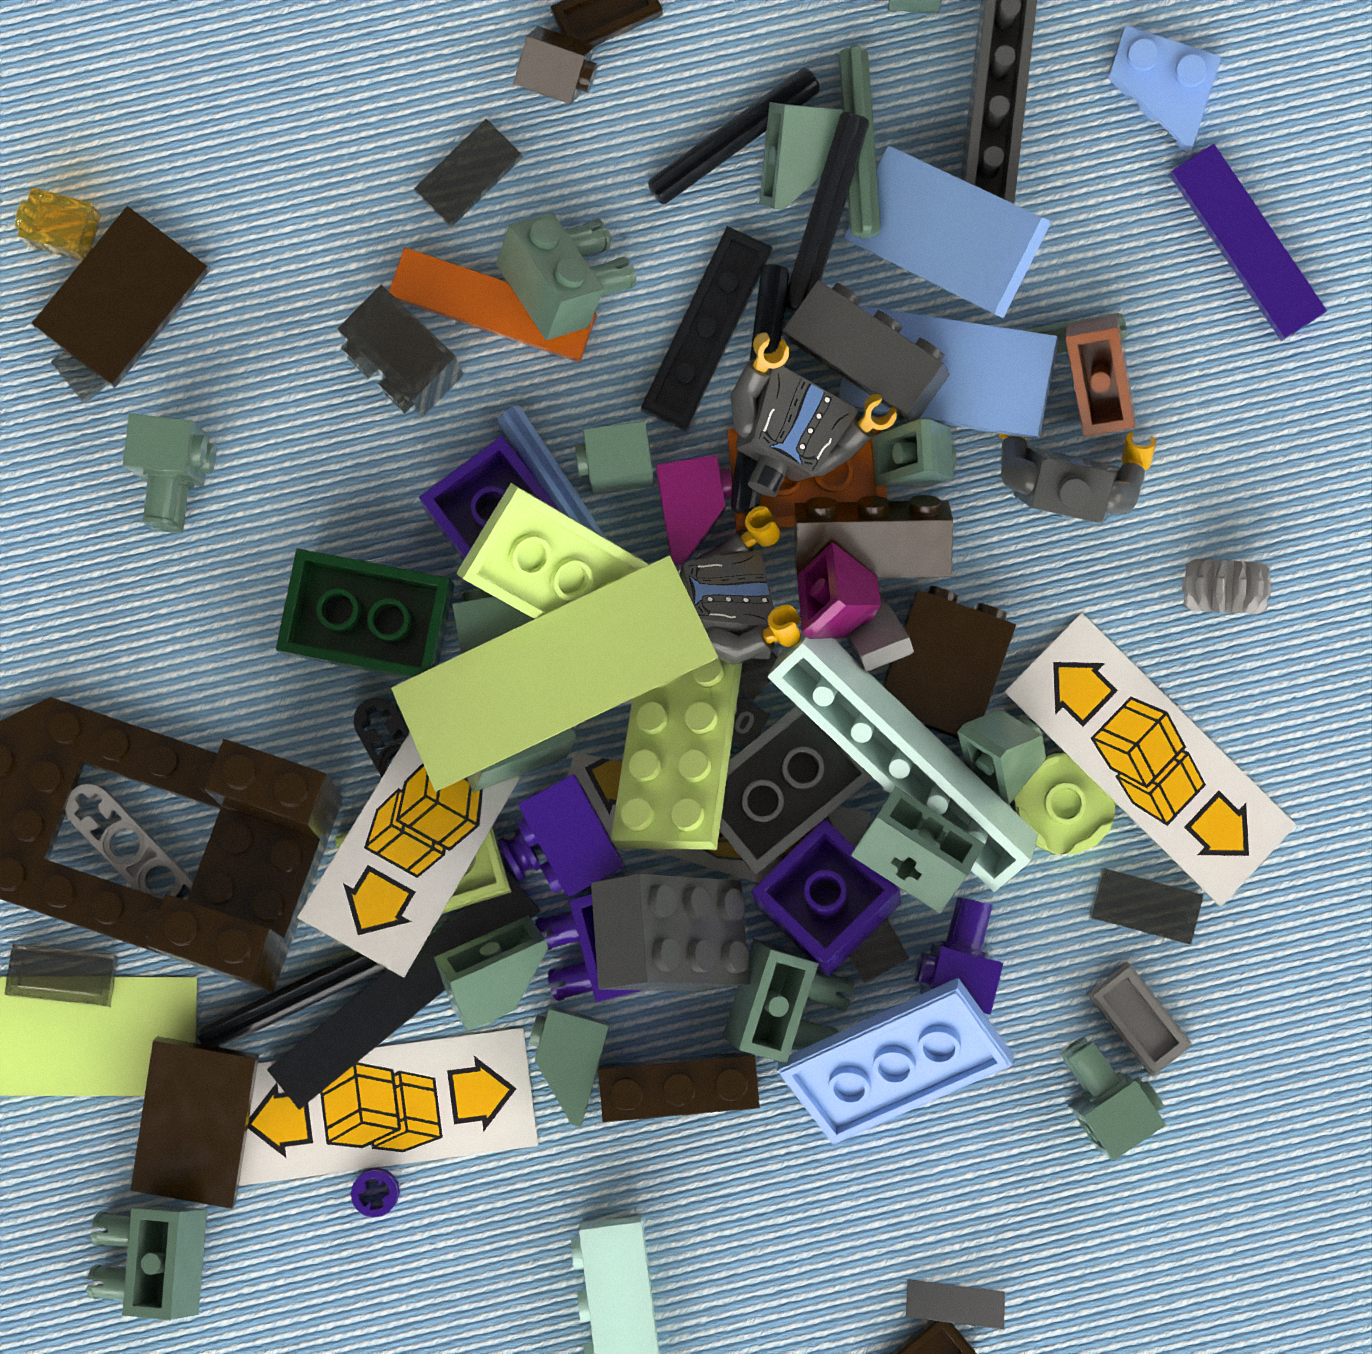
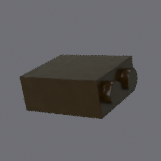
[882,586,1017,739]

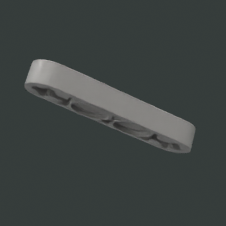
[65,784,194,900]

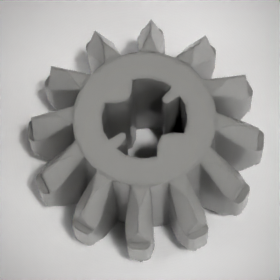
[1182,559,1272,614]

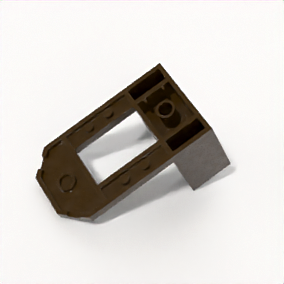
[0,697,343,992]

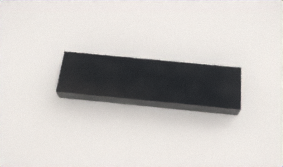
[641,226,773,432]

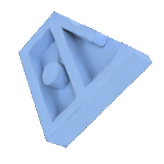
[1107,25,1222,152]

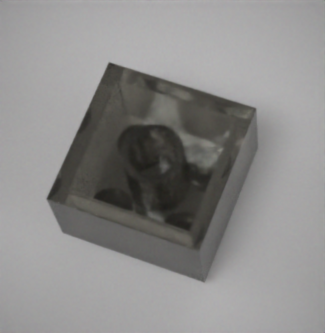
[337,285,464,418]

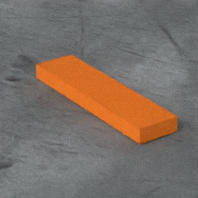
[388,247,597,363]

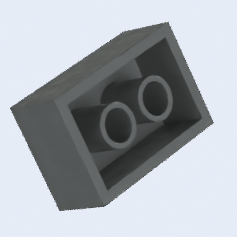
[719,705,873,875]
[591,874,750,991]

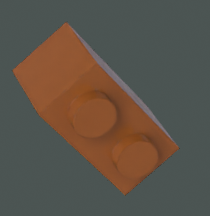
[1066,314,1135,437]

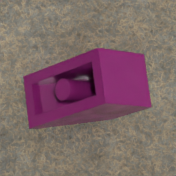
[656,455,732,571]
[797,542,881,639]

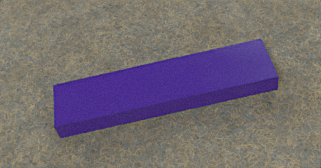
[1169,144,1327,342]

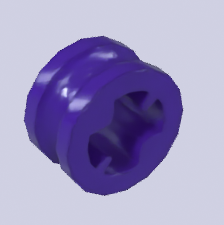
[498,829,541,880]
[351,1168,400,1218]

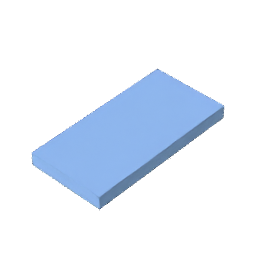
[844,145,1051,318]
[838,305,1059,440]
[777,978,1013,1144]

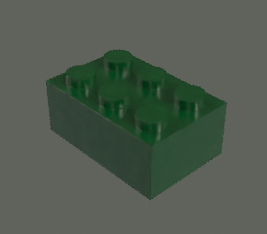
[276,548,455,679]

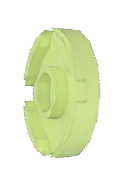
[1013,753,1116,854]

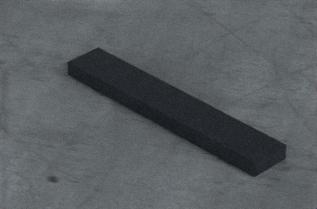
[267,871,541,1110]

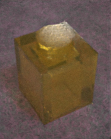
[15,187,101,261]

